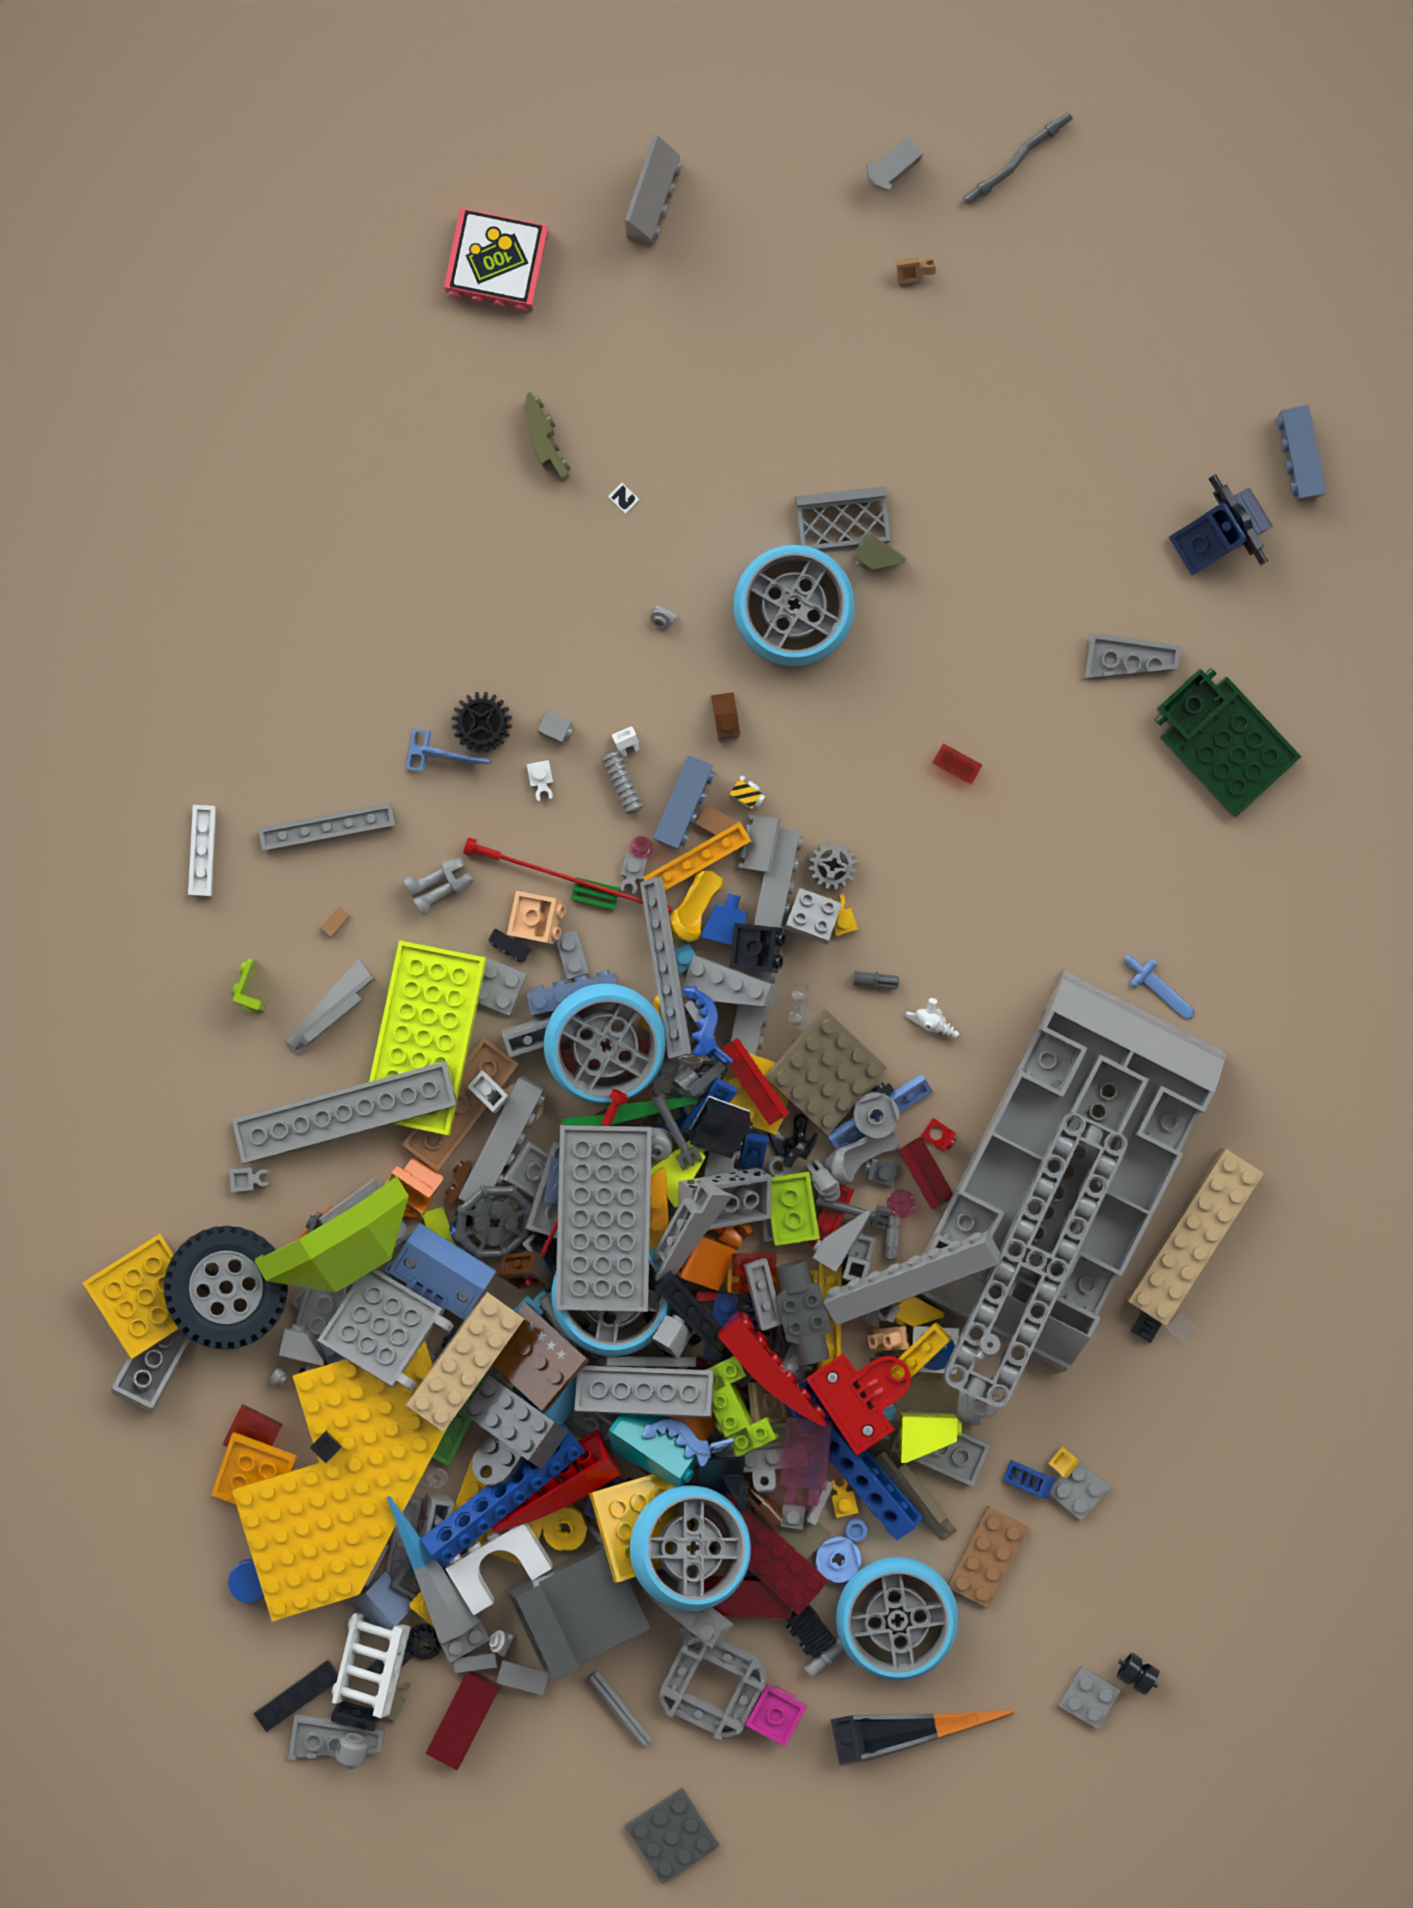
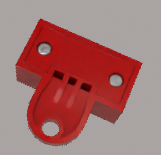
[806,1353,911,1456]

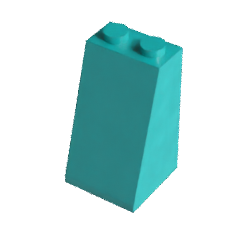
[609,1414,699,1487]

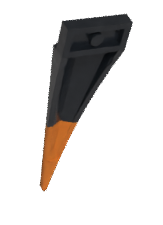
[831,1710,1013,1766]

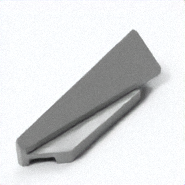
[286,960,375,1054]
[654,1180,731,1281]

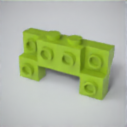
[707,1356,778,1457]

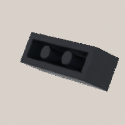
[488,928,532,963]

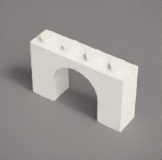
[445,1523,553,1615]

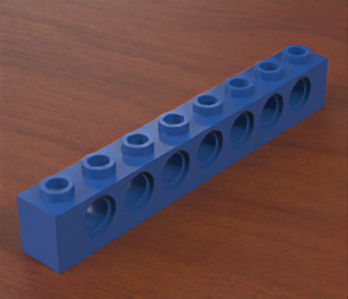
[784,1379,923,1541]
[421,1424,586,1567]

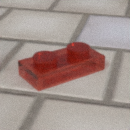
[932,743,982,785]

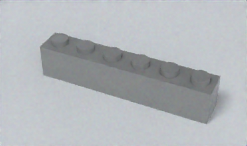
[458,1075,546,1207]

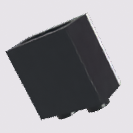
[690,1096,753,1159]

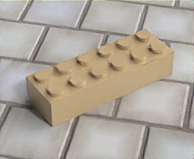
[405,1291,524,1432]

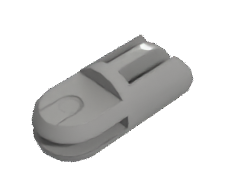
[805,1159,840,1202]

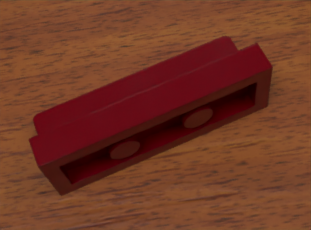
[897,1137,953,1209]

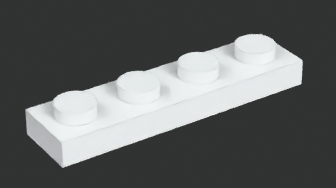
[188,805,217,896]

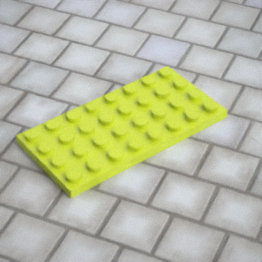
[369,940,487,1135]

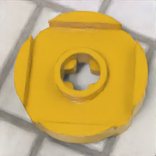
[543,1505,589,1551]

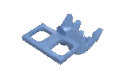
[406,729,491,771]
[642,1419,734,1466]

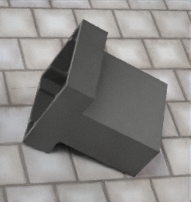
[505,1543,651,1681]

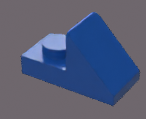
[739,1133,769,1170]

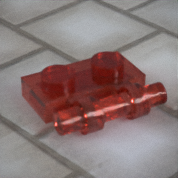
[731,1252,776,1294]

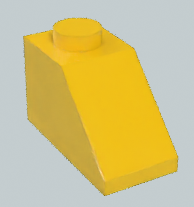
[894,1296,945,1327]

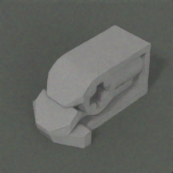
[867,136,923,191]

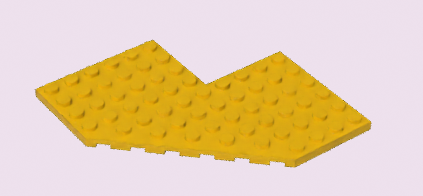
[232,1339,449,1622]

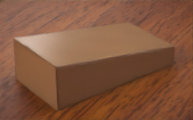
[320,907,350,937]

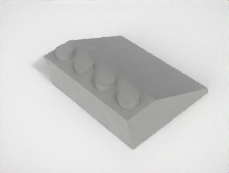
[625,134,683,245]

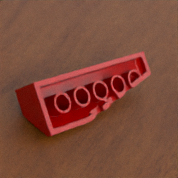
[491,1430,621,1533]

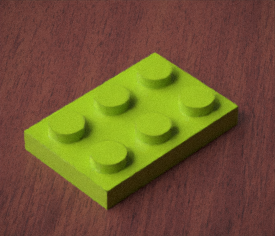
[771,1171,820,1246]

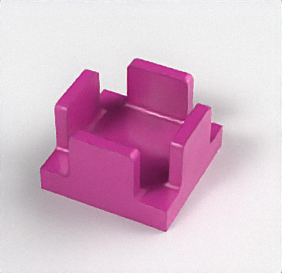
[745,1683,807,1747]

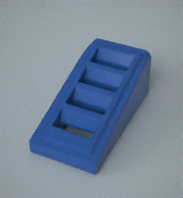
[1003,1460,1055,1499]

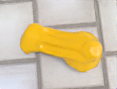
[670,870,724,942]

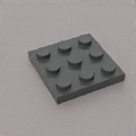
[625,1788,719,1884]

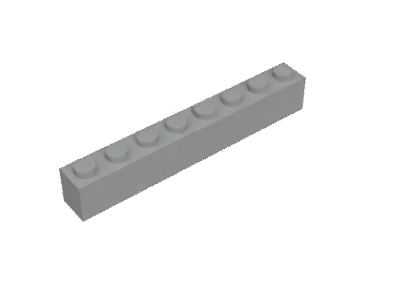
[824,1231,1001,1325]

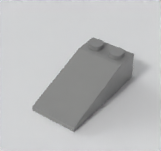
[111,1329,191,1414]

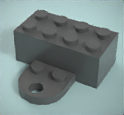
[463,1375,569,1487]

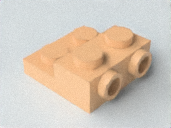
[507,891,566,944]

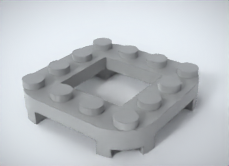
[659,1633,766,1740]

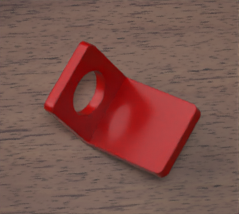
[921,1118,956,1152]

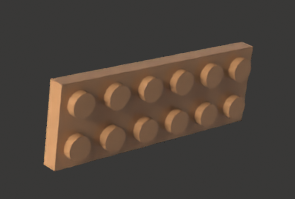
[402,1037,520,1172]

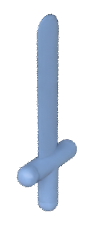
[1124,955,1194,1019]

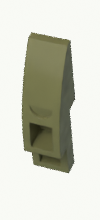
[526,392,571,481]

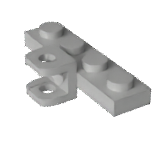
[716,1443,809,1493]

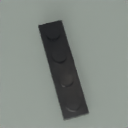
[254,1659,339,1732]

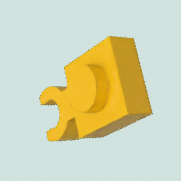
[829,894,858,936]
[831,1478,859,1518]

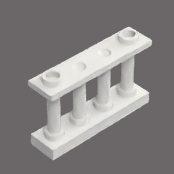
[332,1612,411,1718]

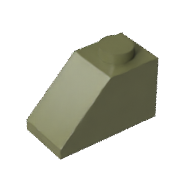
[853,532,906,570]

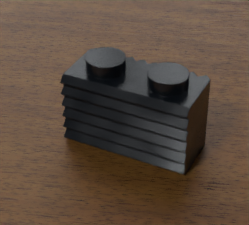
[786,1603,836,1658]

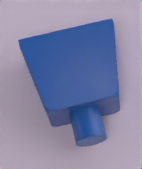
[701,893,746,946]

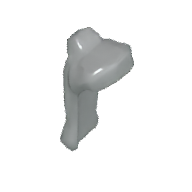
[823,1131,900,1185]

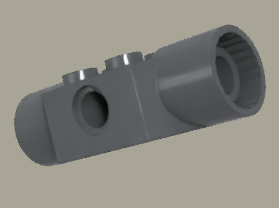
[775,1260,831,1365]

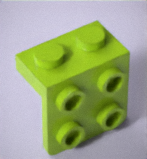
[231,958,267,1014]

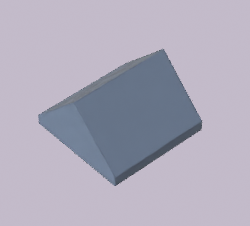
[351,1570,412,1629]

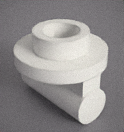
[489,1630,515,1656]

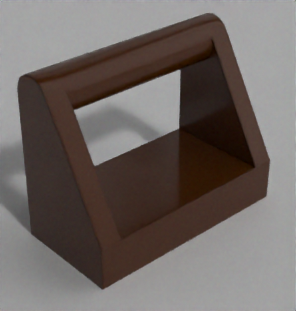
[497,1251,554,1289]

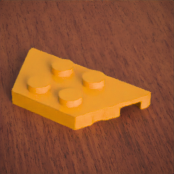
[650,1167,669,1249]

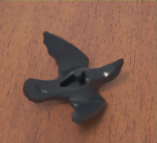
[768,1115,818,1168]

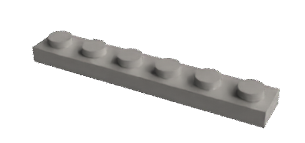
[258,803,396,851]

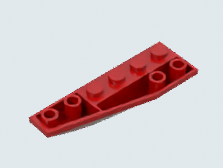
[718,1311,827,1427]

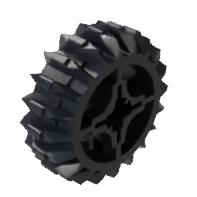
[451,692,512,753]

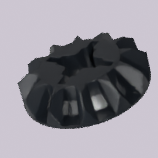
[407,1623,442,1660]

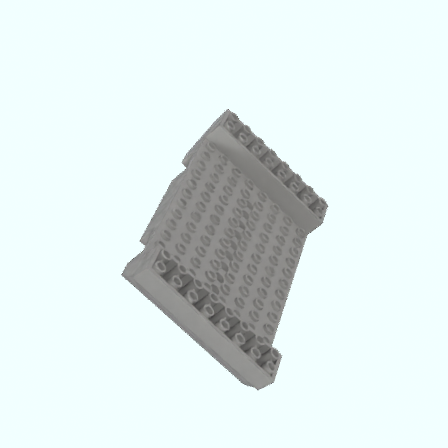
[914,969,1226,1372]

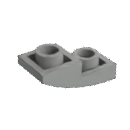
[496,1660,548,1695]

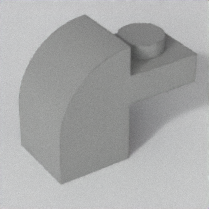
[842,1234,876,1280]

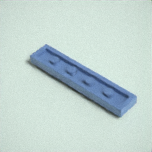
[827,1073,933,1150]

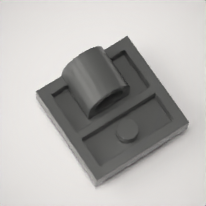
[672,1061,726,1098]

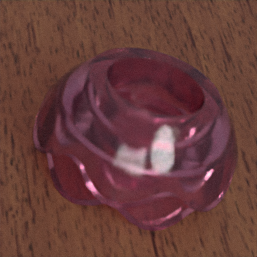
[887,1189,915,1218]

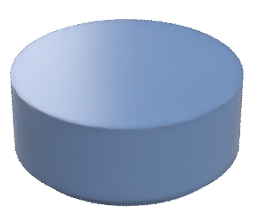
[845,1518,868,1542]

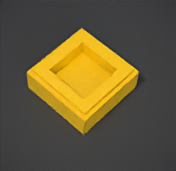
[1048,1446,1080,1479]

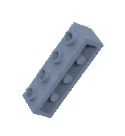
[1276,405,1326,502]
[653,755,716,850]
[526,970,618,1015]

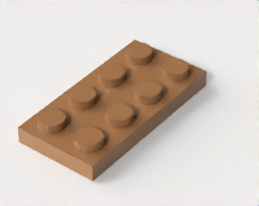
[948,1506,1029,1608]

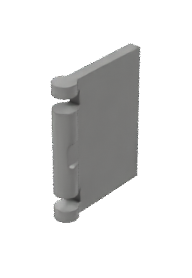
[737,814,781,873]

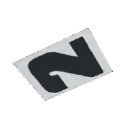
[608,483,640,514]

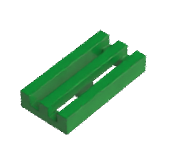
[571,877,620,910]

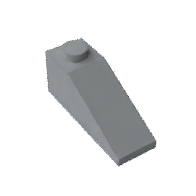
[812,1210,873,1272]

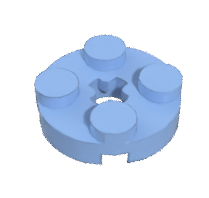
[816,1536,861,1583]

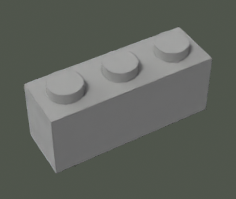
[501,1014,569,1058]

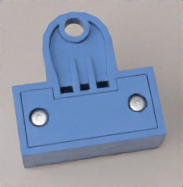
[388,1223,496,1320]

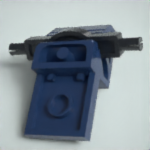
[1169,474,1273,575]

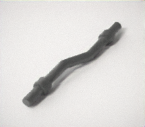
[963,112,1073,205]

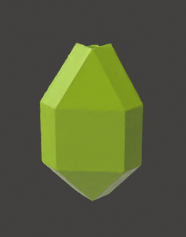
[254,1177,409,1293]

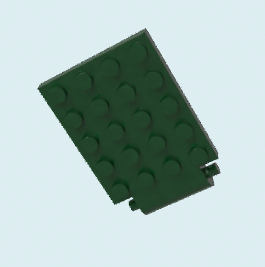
[1154,668,1301,818]

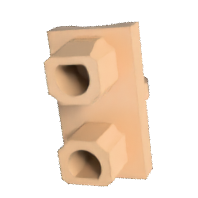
[868,1326,909,1351]

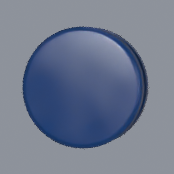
[228,1559,264,1603]

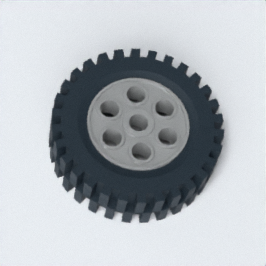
[164,1226,288,1349]

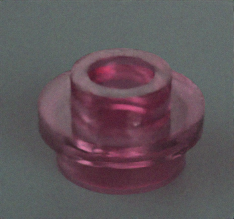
[630,836,652,858]

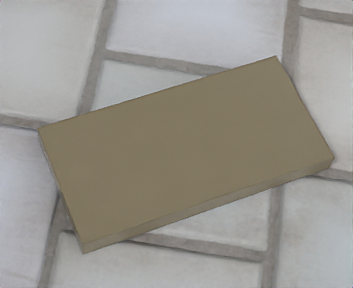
[747,1479,831,1560]

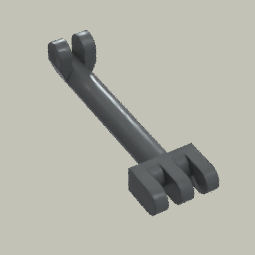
[651,1093,703,1171]
[814,1191,892,1231]

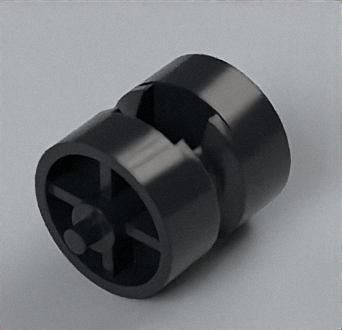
[1117,1652,1160,1695]

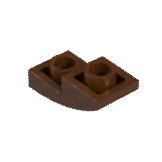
[444,1159,472,1206]

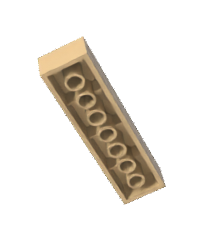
[1125,1148,1264,1326]

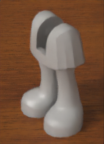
[403,858,474,916]

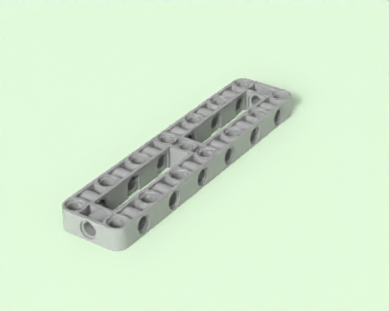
[944,1112,1128,1408]

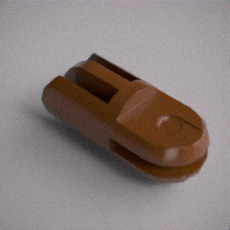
[748,1485,783,1527]

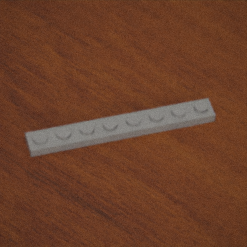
[640,877,692,1059]

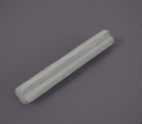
[588,1671,652,1747]

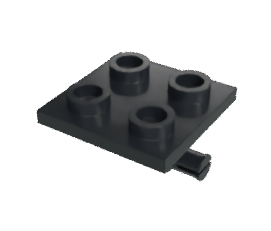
[697,1456,750,1512]

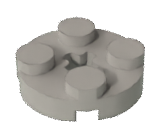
[853,1092,899,1138]

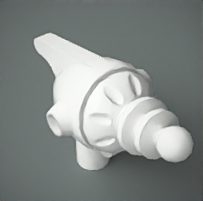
[905,998,959,1038]

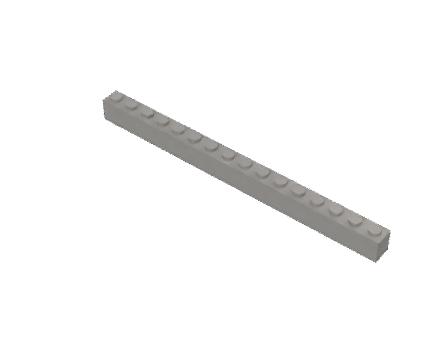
[704,828,803,1177]

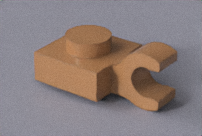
[896,258,936,285]

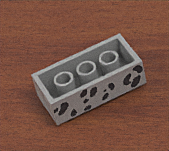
[678,1168,772,1230]

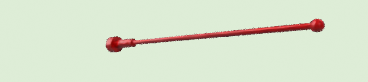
[463,837,672,914]
[525,1089,629,1287]

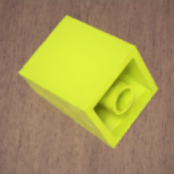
[651,1140,707,1208]
[899,1412,962,1463]

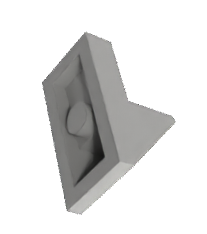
[467,1070,510,1113]

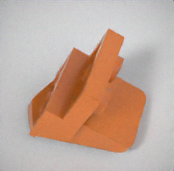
[390,1158,443,1221]

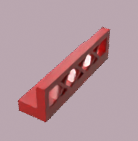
[721,1038,789,1126]

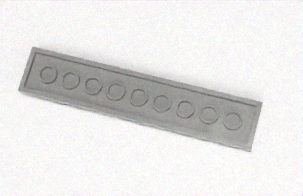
[232,1061,458,1164]

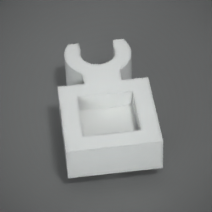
[527,760,553,802]

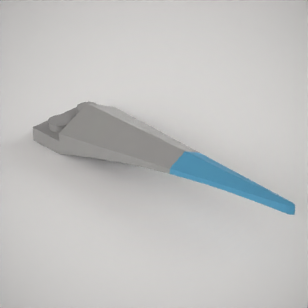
[387,1496,490,1662]

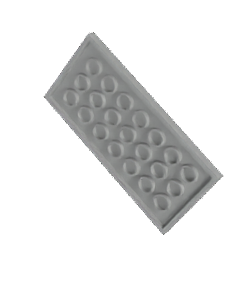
[556,1125,652,1312]

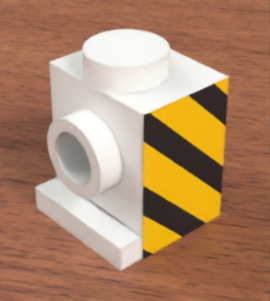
[729,775,765,810]

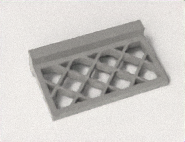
[795,486,891,549]

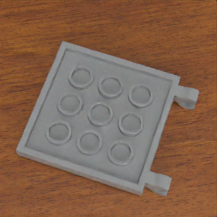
[317,1269,454,1391]

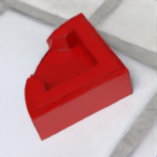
[690,1290,717,1301]

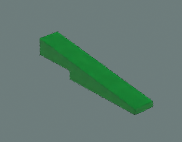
[562,1097,698,1126]

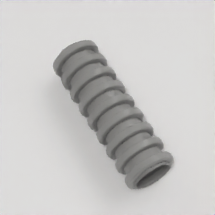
[601,751,643,814]

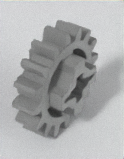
[809,841,857,890]

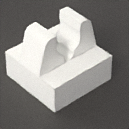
[612,726,639,756]

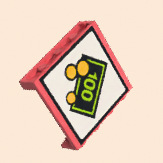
[444,208,549,311]

